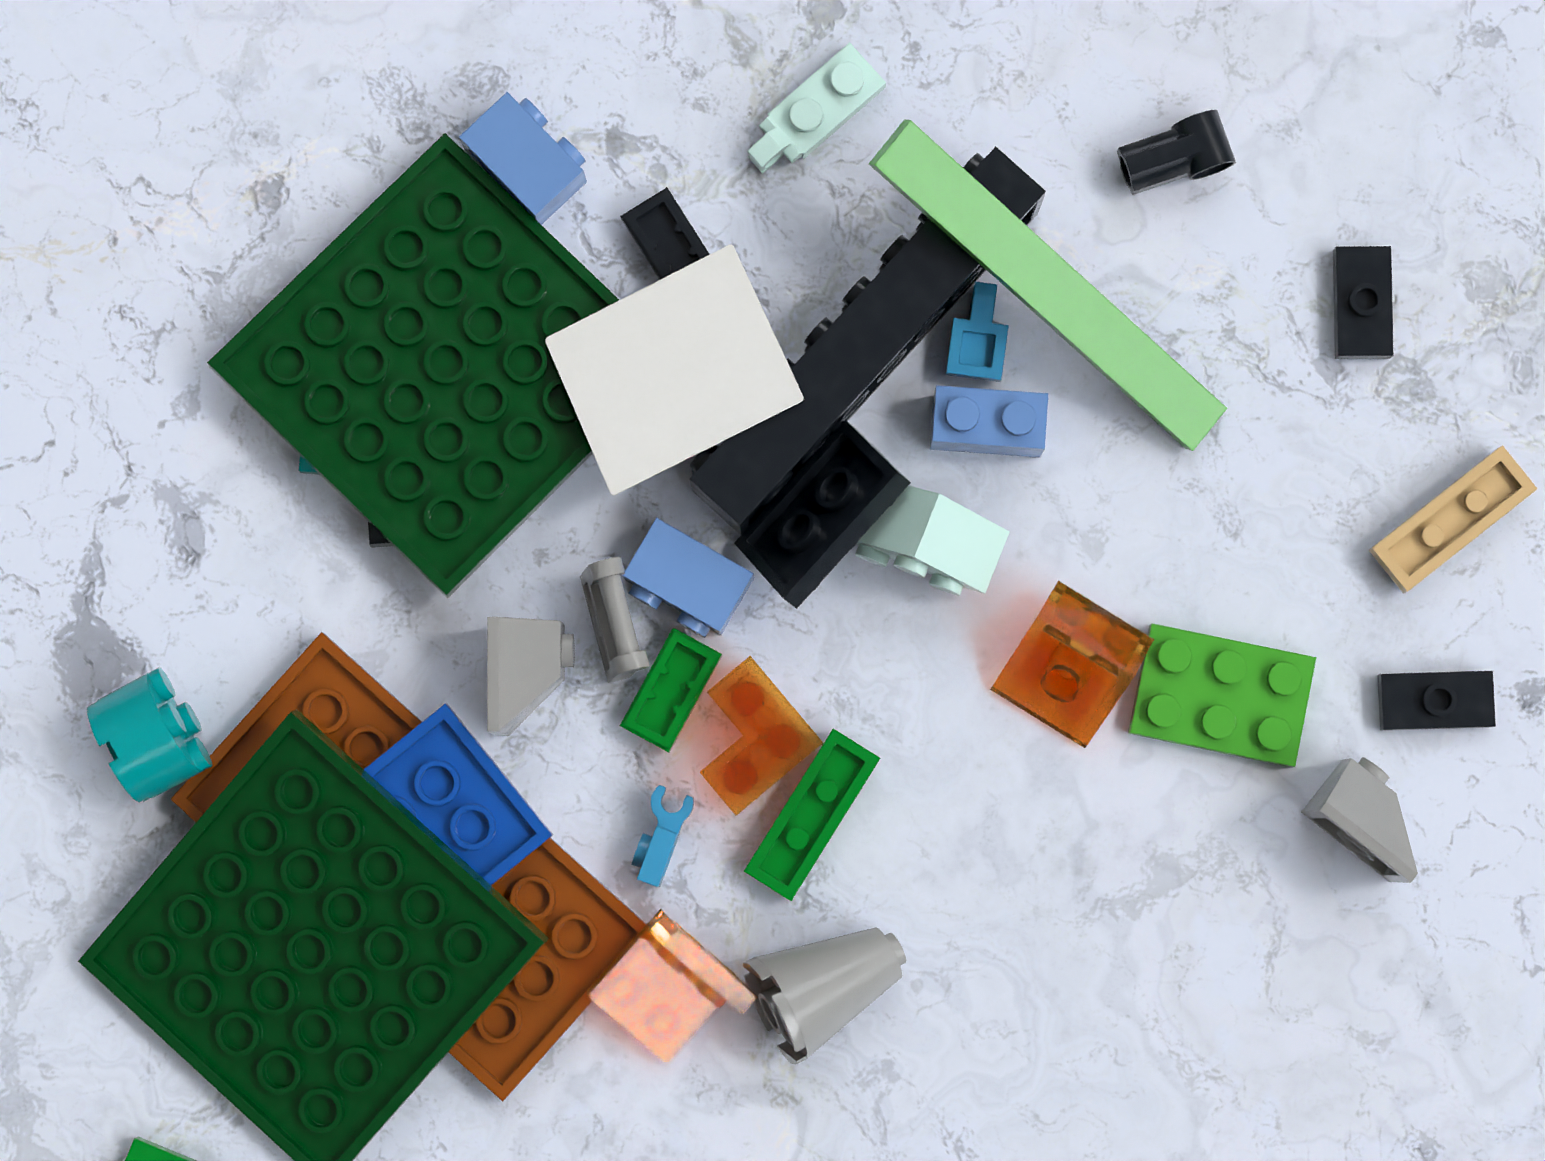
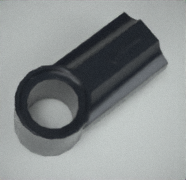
[1117,110,1236,195]

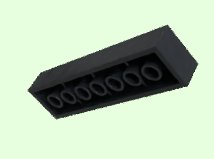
[689,146,1046,535]

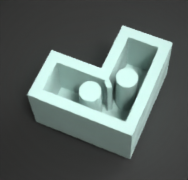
[855,486,1010,596]

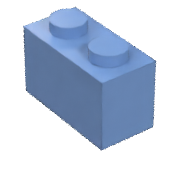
[459,92,587,225]
[930,385,1049,458]
[622,517,754,638]

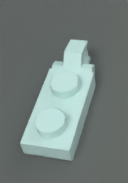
[747,42,886,174]

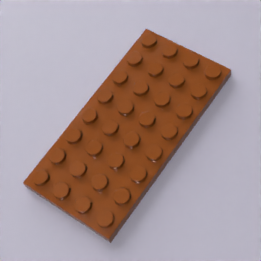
[171,632,655,1102]

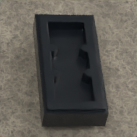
[620,187,710,280]
[1333,246,1394,359]
[1377,671,1496,731]

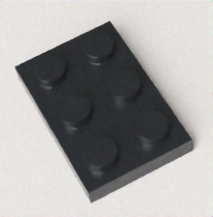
[734,420,911,609]

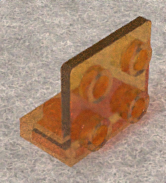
[587,909,758,1062]

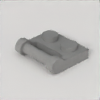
[580,557,650,683]

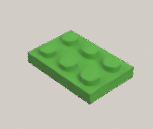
[1128,623,1317,768]

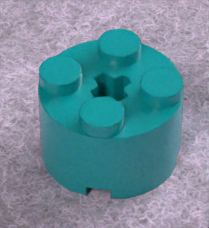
[87,667,213,803]

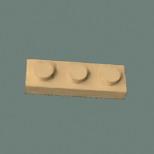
[1369,445,1538,594]

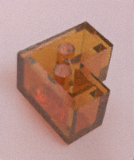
[700,656,823,817]

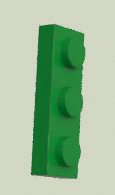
[744,728,881,901]

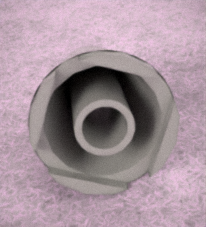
[743,927,906,1065]

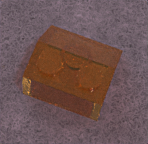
[990,580,1154,748]

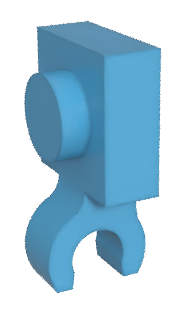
[946,281,1009,382]
[631,785,694,887]

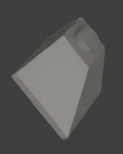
[487,617,575,736]
[1301,757,1418,883]

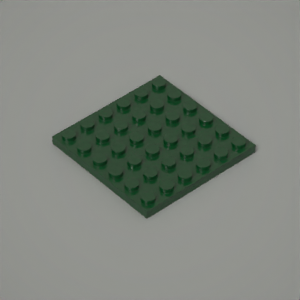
[207,133,619,599]
[78,710,549,1161]

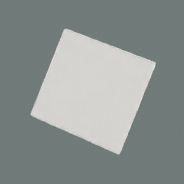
[545,245,804,495]

